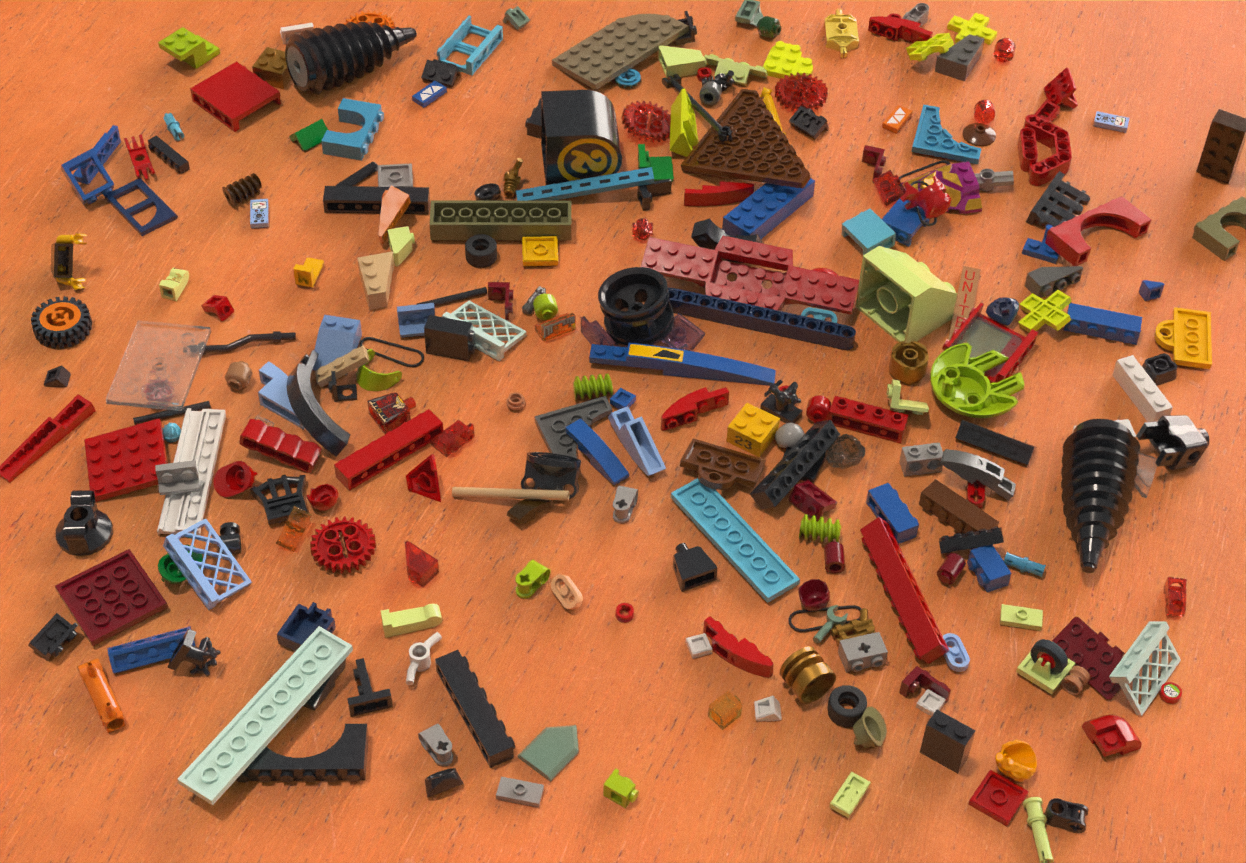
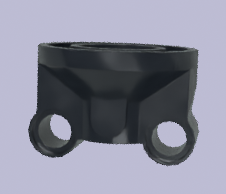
[521,452,581,499]
[56,490,113,556]

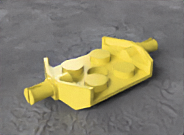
[824,9,859,58]

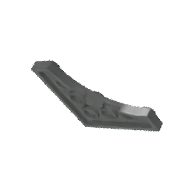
[534,396,612,458]

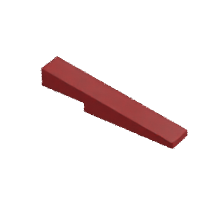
[0,394,96,483]

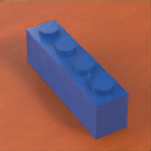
[1064,303,1142,345]

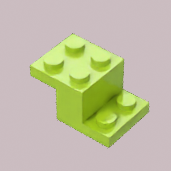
[158,27,220,69]

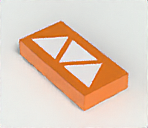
[882,105,913,133]

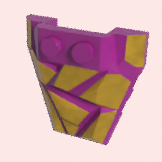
[901,162,982,214]

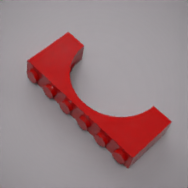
[1045,196,1152,266]

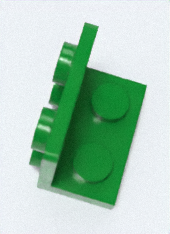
[638,144,673,182]

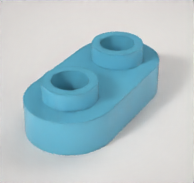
[801,307,837,323]

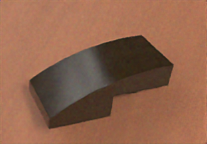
[507,499,552,523]

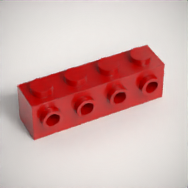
[828,396,909,444]

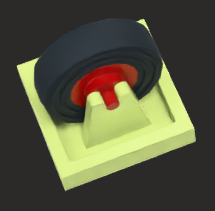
[1016,639,1075,694]

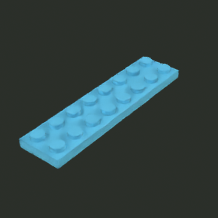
[671,478,800,603]

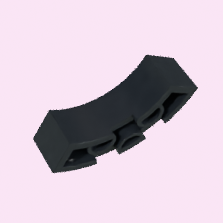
[691,218,764,263]

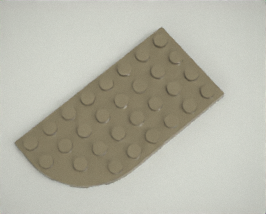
[552,14,689,90]

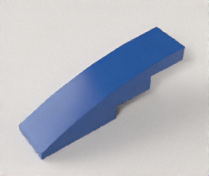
[565,418,629,485]

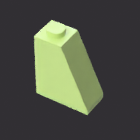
[658,46,707,78]

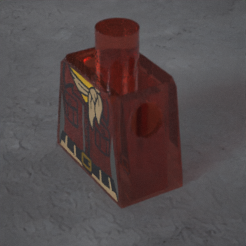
[367,392,416,434]

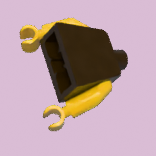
[51,233,87,290]

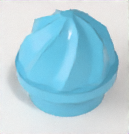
[163,422,181,442]

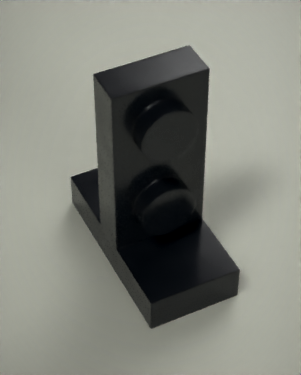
[347,658,393,717]

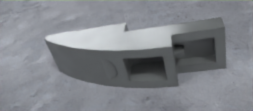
[941,449,1016,501]

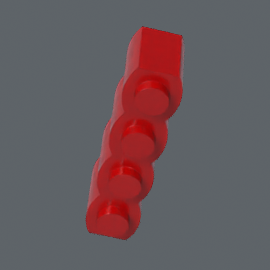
[239,419,322,473]

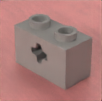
[838,632,888,673]

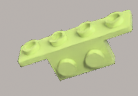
[704,54,768,86]

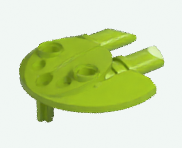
[930,343,1024,418]

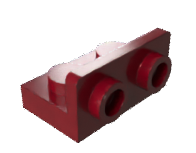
[788,480,837,522]

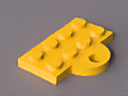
[1154,307,1212,369]

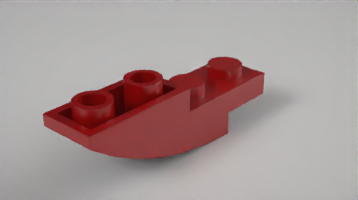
[868,16,933,43]
[661,387,729,431]
[703,616,774,678]

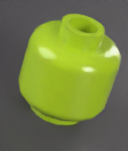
[533,293,558,320]

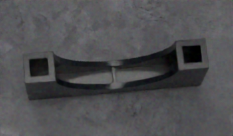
[235,724,369,783]

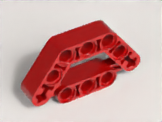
[1017,114,1072,186]

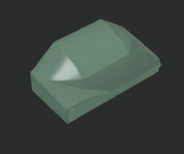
[735,0,764,26]

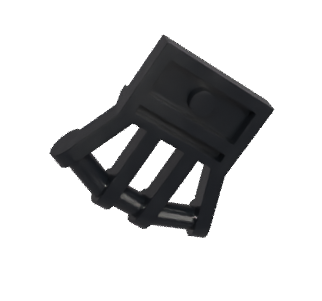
[250,475,308,525]

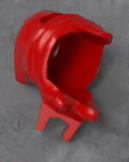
[900,176,951,219]

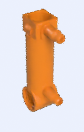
[77,658,126,733]

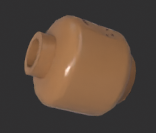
[225,361,253,390]

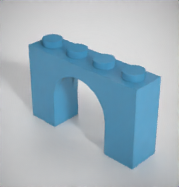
[321,98,384,161]

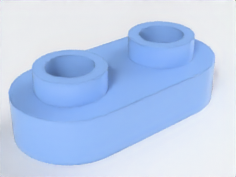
[943,633,970,672]

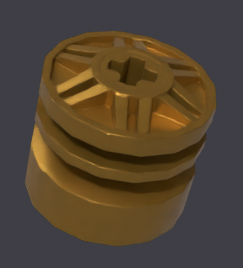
[779,646,836,704]

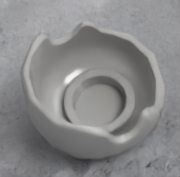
[775,423,805,448]

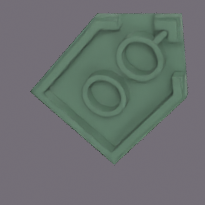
[517,725,579,782]

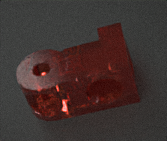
[1164,577,1187,617]

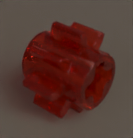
[632,218,653,240]

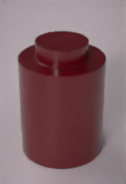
[824,542,845,574]
[937,553,966,584]

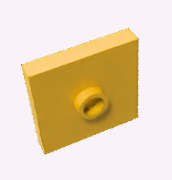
[522,236,558,266]

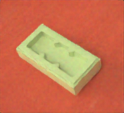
[1000,604,1043,631]
[829,771,871,818]

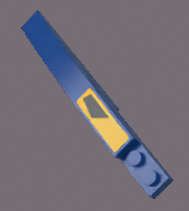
[589,343,776,386]

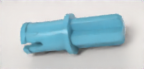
[163,113,184,141]

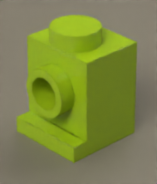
[603,769,639,808]

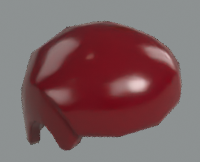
[798,579,830,611]

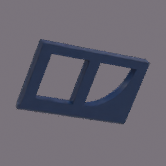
[105,178,178,236]

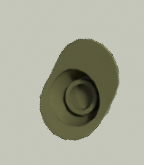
[853,707,887,748]

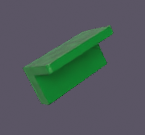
[289,119,328,151]

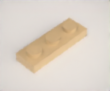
[315,345,369,387]

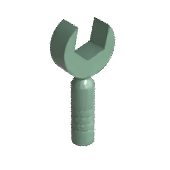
[813,605,848,644]

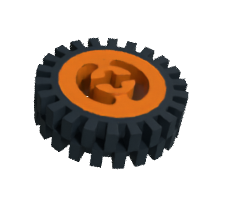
[31,296,92,349]

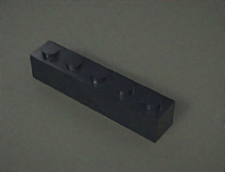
[148,136,190,174]
[939,526,1004,554]

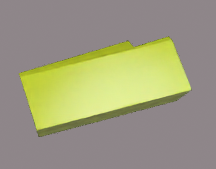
[670,88,699,157]

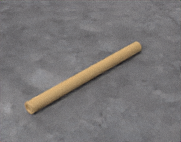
[452,487,569,501]

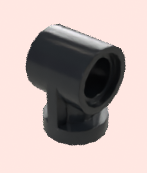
[219,522,241,554]

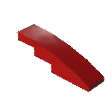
[684,181,754,206]

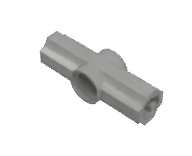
[975,168,1014,192]

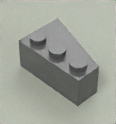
[935,34,985,81]

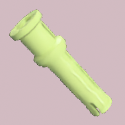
[1022,797,1054,863]

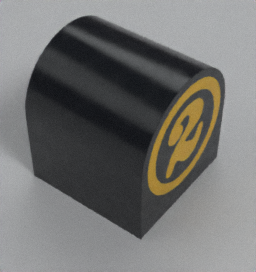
[541,90,622,185]

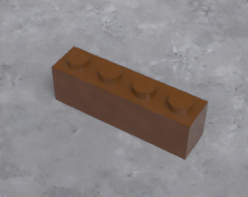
[919,479,999,534]

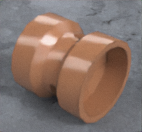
[1061,666,1090,695]

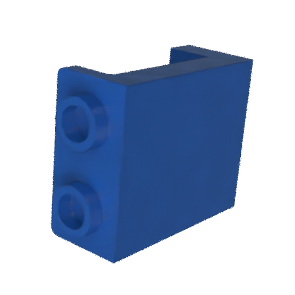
[882,198,930,247]

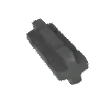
[522,286,546,315]

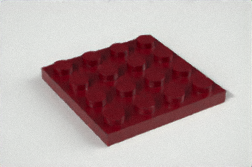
[55,549,168,646]

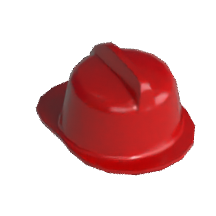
[213,461,258,497]

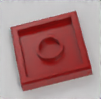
[968,770,1029,827]

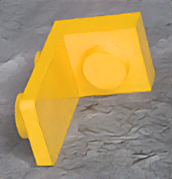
[293,258,324,288]

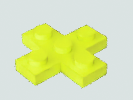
[947,13,997,45]
[906,33,954,62]
[1018,290,1072,332]

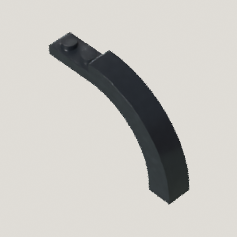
[286,350,351,457]

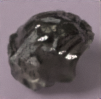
[825,434,866,469]

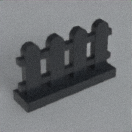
[1026,171,1090,227]

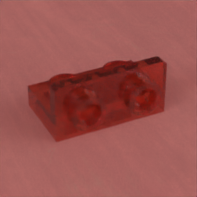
[872,170,906,206]
[430,420,475,457]

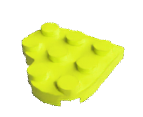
[763,41,813,82]

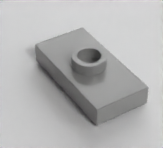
[496,777,544,808]

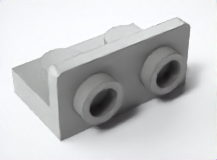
[155,460,200,495]

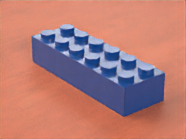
[722,178,815,239]

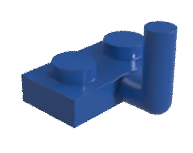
[1022,225,1059,264]

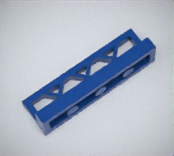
[73,125,121,185]
[107,626,196,673]

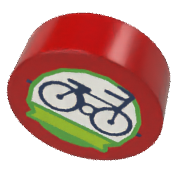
[1159,682,1182,704]

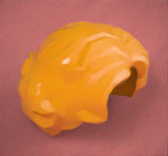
[995,739,1037,782]

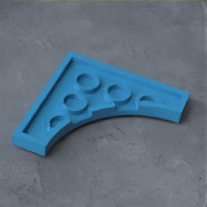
[911,105,981,164]

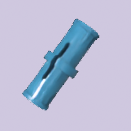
[1004,552,1046,577]

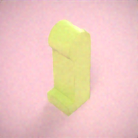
[381,604,442,638]

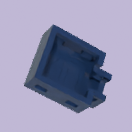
[277,602,336,651]

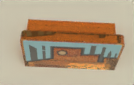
[535,313,576,342]

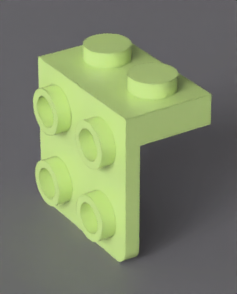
[886,379,929,415]

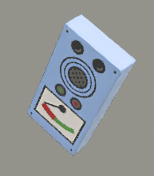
[1093,111,1129,133]
[250,199,269,228]

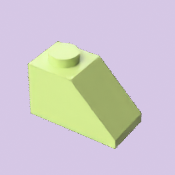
[387,226,415,266]

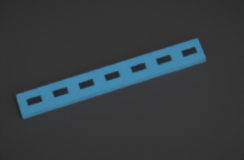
[516,167,655,201]

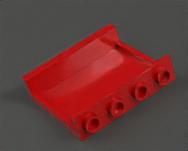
[190,61,281,132]

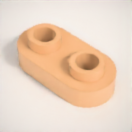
[551,574,583,610]

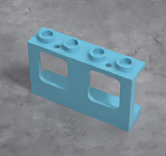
[437,15,503,75]

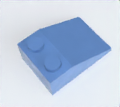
[312,315,362,375]

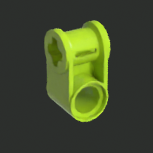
[515,560,551,599]

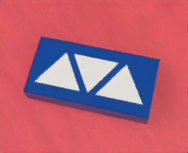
[412,81,447,107]

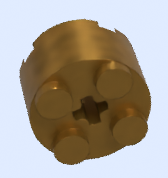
[889,341,929,385]

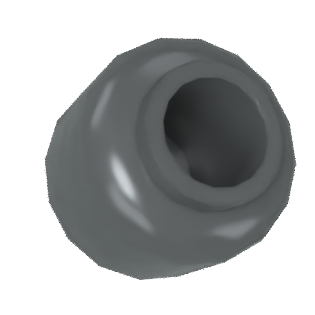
[699,81,722,106]

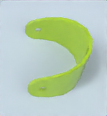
[356,349,402,391]

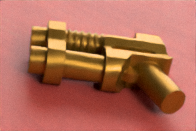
[830,608,876,646]

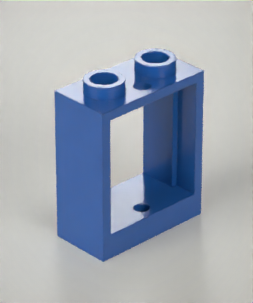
[61,149,114,205]

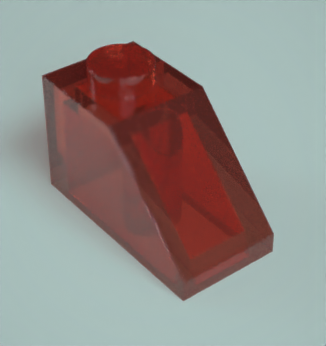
[405,540,439,588]

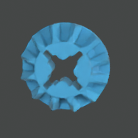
[615,68,641,88]

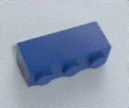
[866,483,919,544]

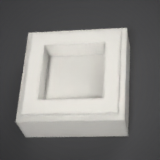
[685,633,712,659]
[916,689,946,716]

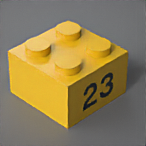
[726,403,780,457]

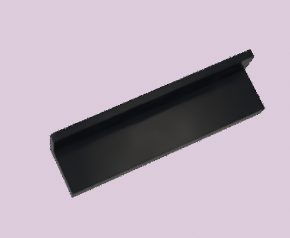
[955,420,1037,465]

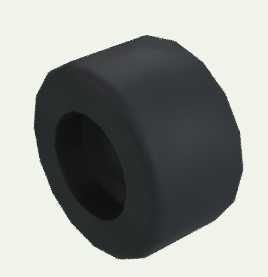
[465,234,497,268]
[827,685,867,727]

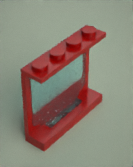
[942,303,1039,383]

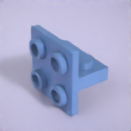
[397,303,435,338]

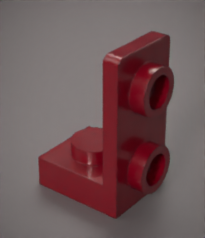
[862,145,887,183]
[488,282,513,320]
[899,666,951,703]

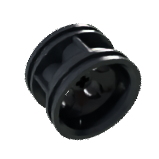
[598,267,675,348]

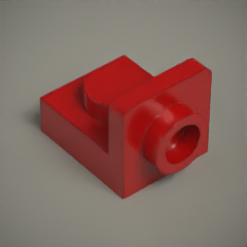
[201,295,234,321]

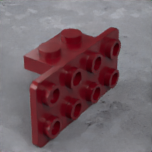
[1052,617,1125,700]

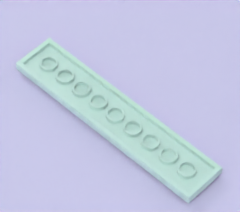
[177,626,353,805]

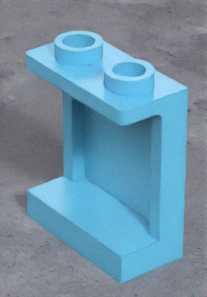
[842,209,896,255]

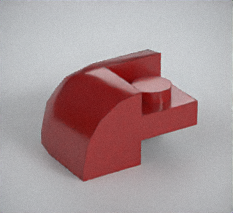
[1082,714,1142,757]

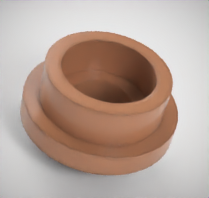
[506,392,525,410]

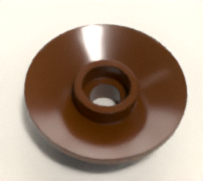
[963,123,996,147]

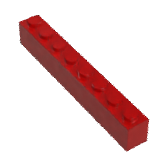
[860,517,950,664]

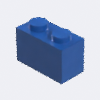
[967,545,1012,592]

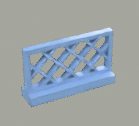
[163,518,252,610]

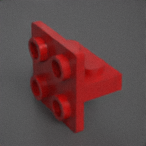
[1044,68,1078,109]

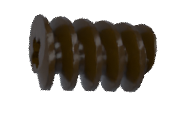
[222,173,262,206]

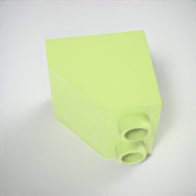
[855,246,957,343]

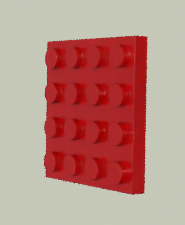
[84,418,168,502]

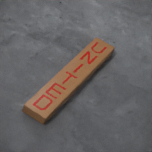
[948,266,981,345]

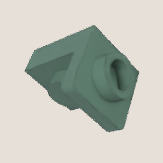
[503,6,530,30]

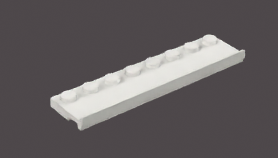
[157,408,226,535]

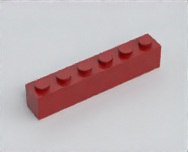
[334,409,444,491]

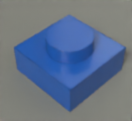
[610,388,636,409]

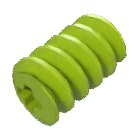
[573,373,613,400]
[799,514,841,543]

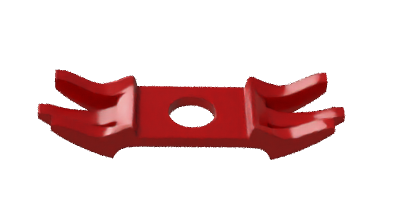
[124,134,155,180]

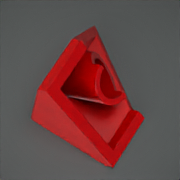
[405,454,441,502]

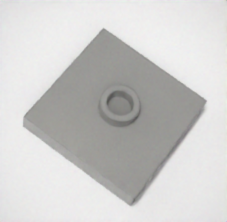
[378,163,413,187]

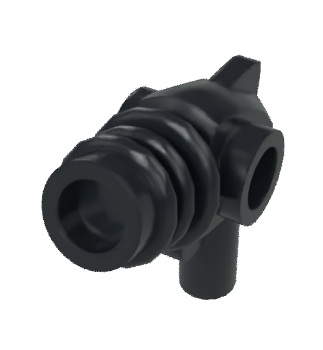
[702,70,735,91]

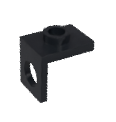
[329,371,357,402]

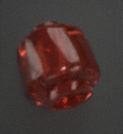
[993,38,1016,63]
[974,100,995,124]

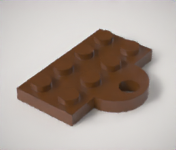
[680,439,766,490]

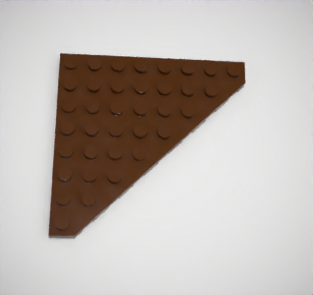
[681,89,810,189]

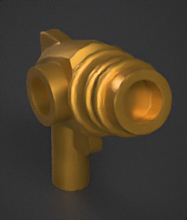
[503,158,523,198]

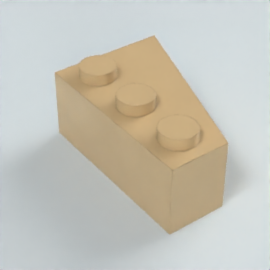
[357,251,394,310]

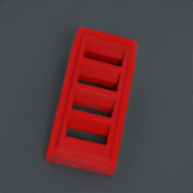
[1034,100,1060,122]

